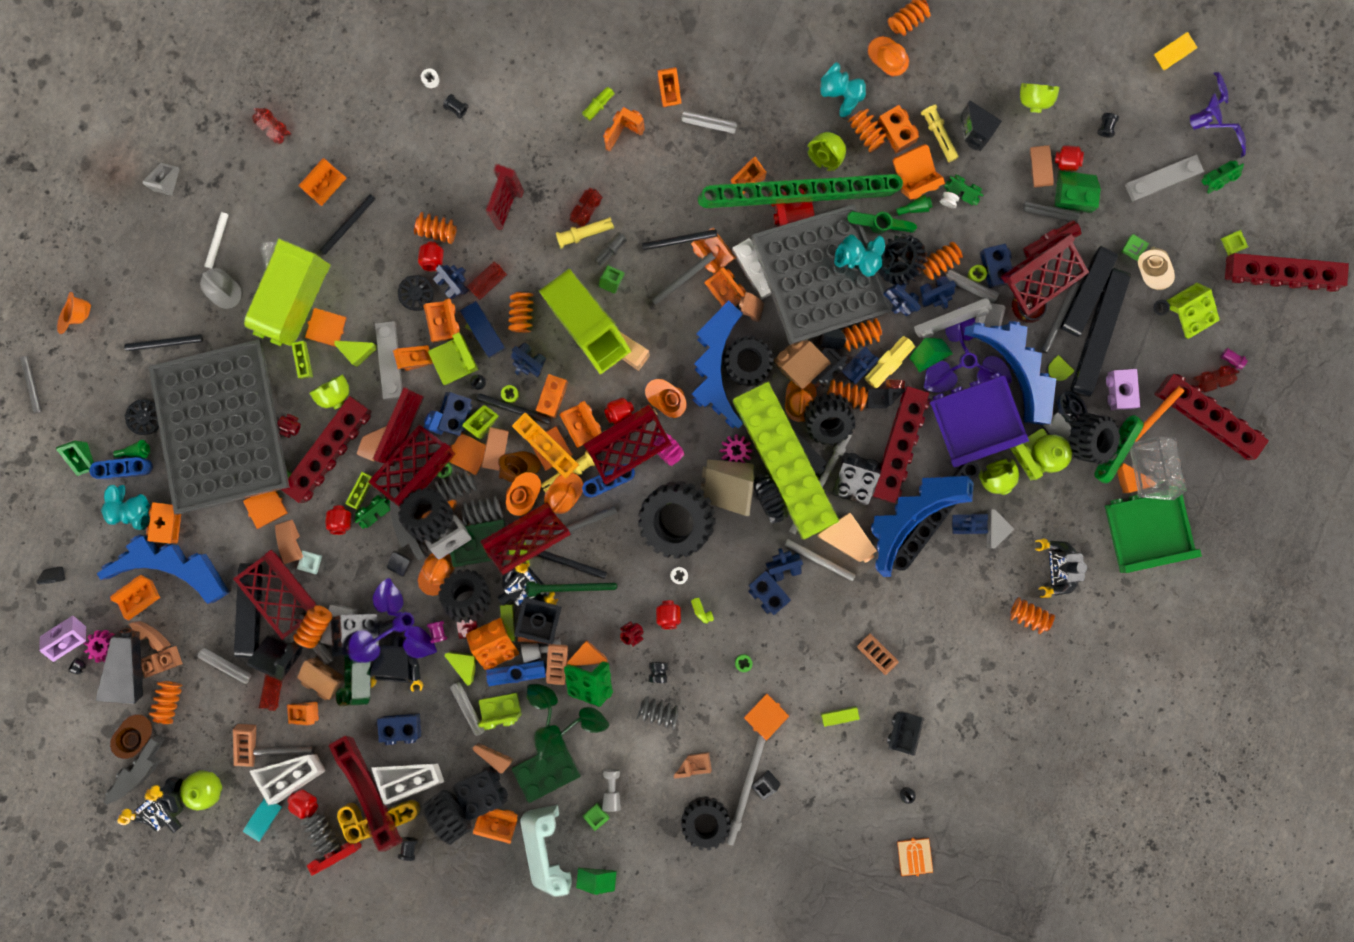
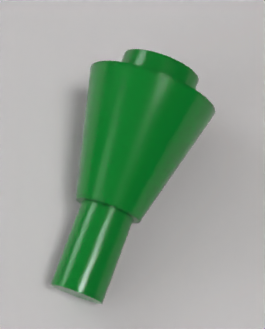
[896,194,933,216]
[113,440,150,458]

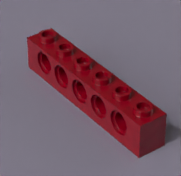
[1225,253,1349,292]
[1154,374,1269,460]
[872,386,931,503]
[282,396,372,503]

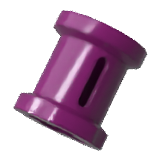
[427,620,447,643]

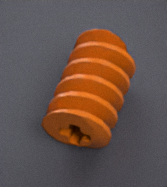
[888,0,931,36]
[847,109,887,153]
[414,212,457,244]
[922,241,963,280]
[508,292,534,333]
[842,318,882,352]
[827,379,869,411]
[1010,597,1055,634]
[293,605,333,648]
[149,681,183,724]

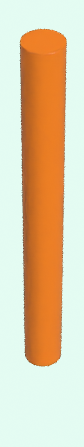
[1133,386,1185,445]

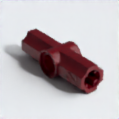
[1023,220,1082,258]

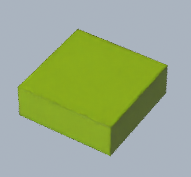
[1221,230,1248,256]

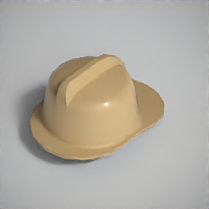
[1138,246,1175,290]

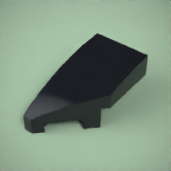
[866,388,905,409]

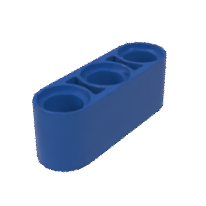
[89,457,153,480]
[582,464,635,498]

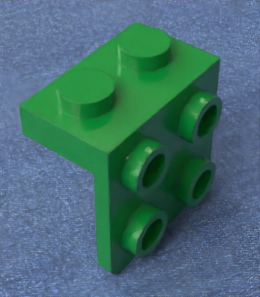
[564,661,613,707]

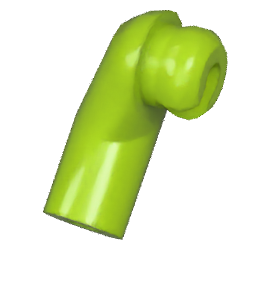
[691,598,714,624]

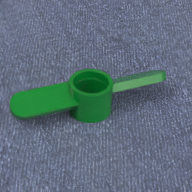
[847,211,917,234]

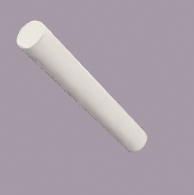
[205,212,228,269]

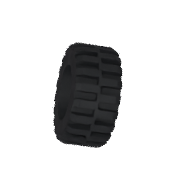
[638,481,716,559]

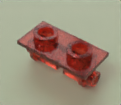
[252,108,291,144]
[569,187,603,227]
[467,261,507,300]
[1193,366,1239,393]
[259,674,283,711]

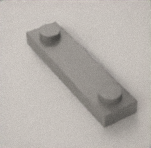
[1125,154,1204,202]
[914,297,993,339]
[375,321,403,400]

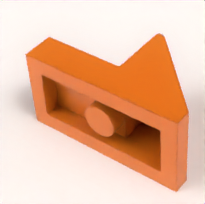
[393,345,433,371]
[287,702,319,725]

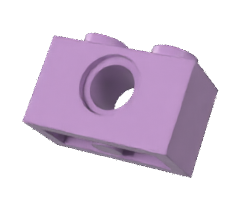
[1106,369,1140,411]
[39,615,86,662]

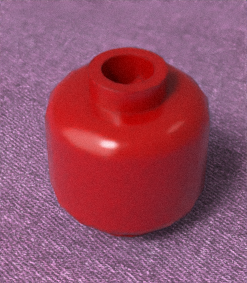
[1055,145,1084,171]
[418,241,444,272]
[604,398,634,425]
[325,505,351,535]
[656,600,681,630]
[288,790,318,819]

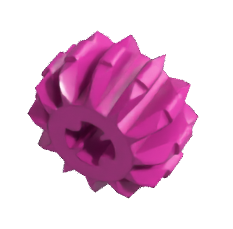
[654,433,684,466]
[720,434,752,463]
[83,630,115,663]

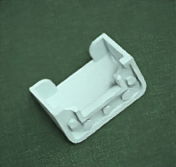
[521,805,572,896]

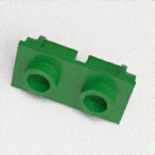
[1201,160,1244,194]
[944,174,984,206]
[354,494,390,529]

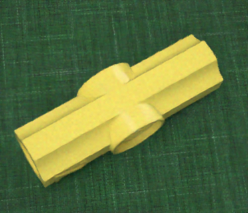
[864,336,915,389]

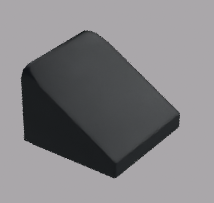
[819,328,847,349]
[386,551,412,577]
[36,566,65,585]
[752,770,781,800]

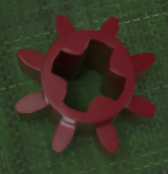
[277,414,301,438]
[620,621,644,647]

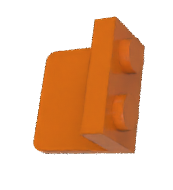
[603,107,645,152]
[893,144,945,200]
[466,617,519,670]

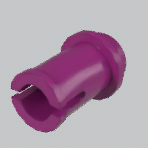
[1220,348,1248,370]

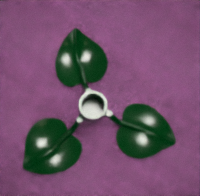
[526,684,610,760]

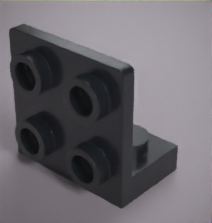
[331,614,379,657]
[247,636,303,681]

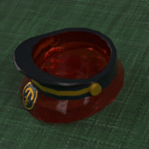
[1012,289,1047,323]

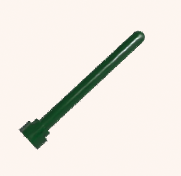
[525,581,618,597]

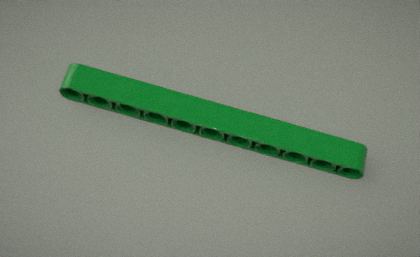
[698,174,903,208]

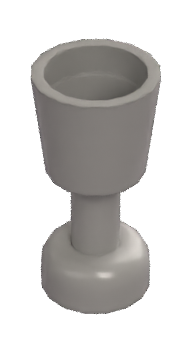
[521,637,563,663]
[602,769,621,812]

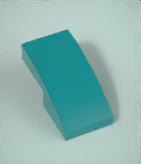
[243,798,283,842]

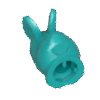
[820,62,866,117]
[834,234,886,277]
[101,485,150,530]

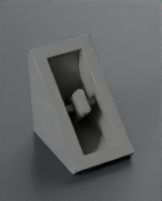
[143,163,179,196]
[987,509,1014,548]

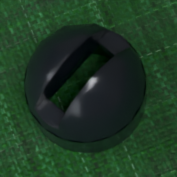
[1153,300,1170,316]
[470,374,486,390]
[68,658,86,675]
[165,777,183,793]
[899,787,916,804]

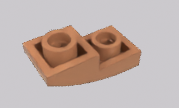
[1030,145,1054,188]
[739,292,764,322]
[482,427,509,471]
[275,520,303,564]
[129,621,171,652]
[141,646,183,678]

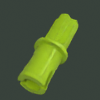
[581,87,614,121]

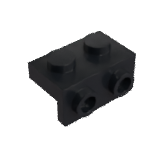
[887,711,924,756]

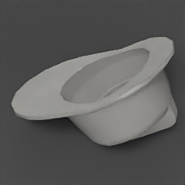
[200,268,242,309]

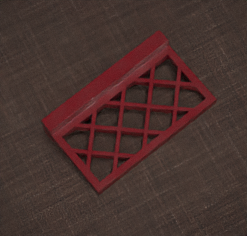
[486,164,524,231]
[1001,234,1089,316]
[372,387,424,467]
[584,405,672,484]
[368,425,455,507]
[480,503,571,575]
[233,550,317,640]

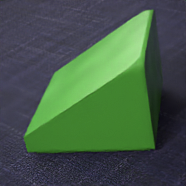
[598,265,625,294]

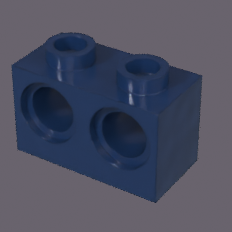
[979,243,1014,289]
[437,392,472,436]
[748,571,791,615]
[377,713,421,745]

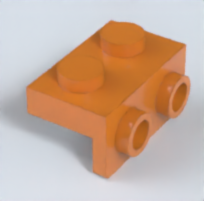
[299,158,346,206]
[691,228,736,273]
[704,267,746,307]
[423,298,460,342]
[559,401,602,448]
[110,575,160,620]
[473,809,518,844]

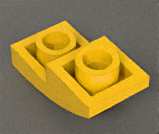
[1154,32,1197,71]

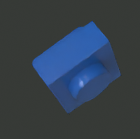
[424,410,443,435]

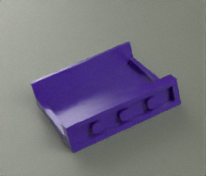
[930,373,1029,467]

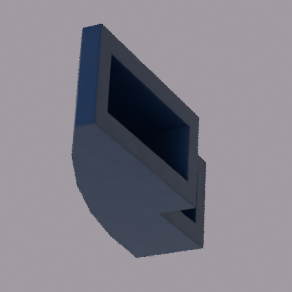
[460,301,506,358]

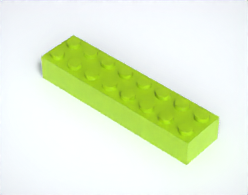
[733,382,839,539]

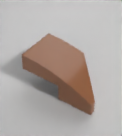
[357,426,387,462]
[674,752,712,779]

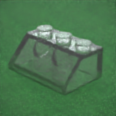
[1130,436,1187,500]

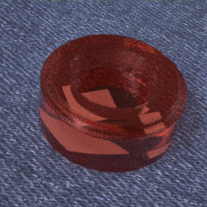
[885,380,905,389]

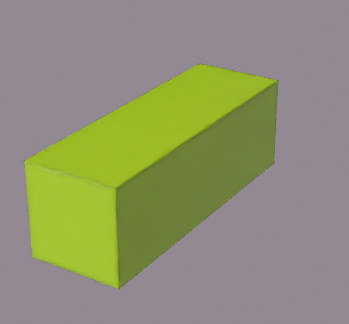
[291,341,313,379]
[345,472,373,509]
[500,604,516,641]
[820,706,860,727]

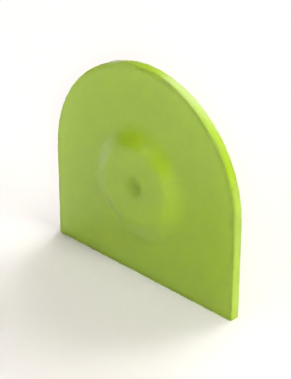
[1048,355,1074,381]

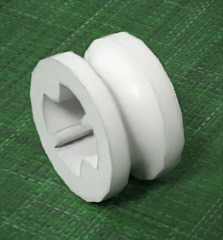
[421,69,439,88]
[940,192,960,208]
[670,567,688,584]

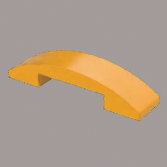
[512,413,579,479]

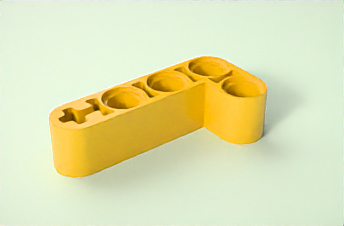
[337,800,420,843]

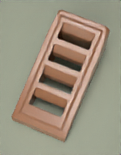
[856,633,899,675]
[546,644,568,685]
[233,724,256,767]
[472,743,514,773]

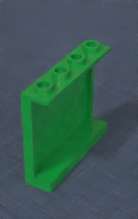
[1105,486,1202,573]

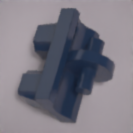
[433,265,469,299]
[920,276,956,309]
[883,282,921,316]
[510,342,546,377]
[841,346,879,384]
[952,514,988,534]
[765,548,803,582]

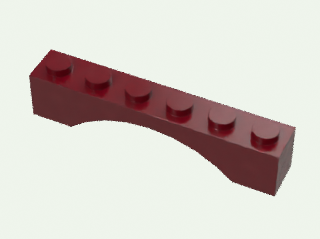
[328,735,403,852]

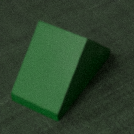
[909,338,953,373]
[56,440,94,476]
[576,867,617,895]

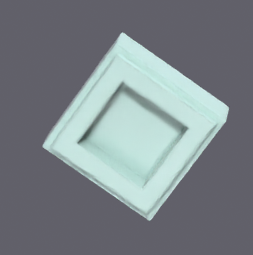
[297,551,322,574]

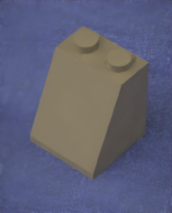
[701,459,754,516]

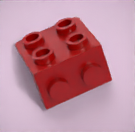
[771,189,815,227]

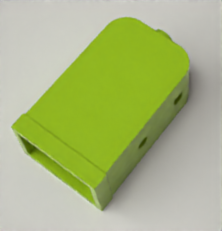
[245,239,331,346]
[539,269,631,375]

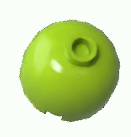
[1020,83,1059,113]
[807,132,846,171]
[309,374,350,410]
[1031,434,1073,473]
[978,459,1019,495]
[180,770,222,810]

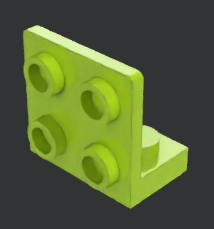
[1167,283,1220,339]
[428,332,479,385]
[1010,428,1047,480]
[478,692,522,730]

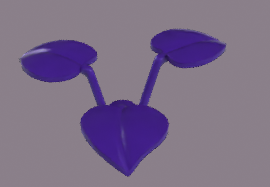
[1189,72,1246,157]
[924,308,1012,392]
[349,578,437,663]

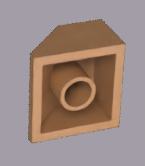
[773,340,831,389]
[298,657,344,700]

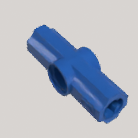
[486,660,546,686]

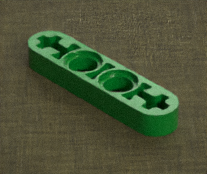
[1094,415,1144,484]

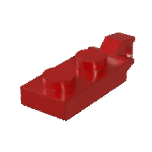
[307,841,362,876]

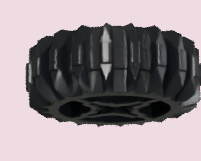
[879,234,928,286]
[753,472,788,524]

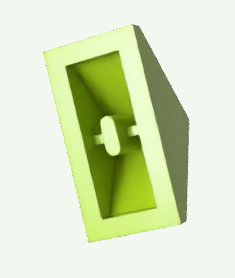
[334,341,377,367]
[462,405,499,440]
[444,651,477,686]

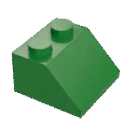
[1054,170,1101,213]

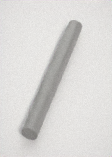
[784,539,856,581]

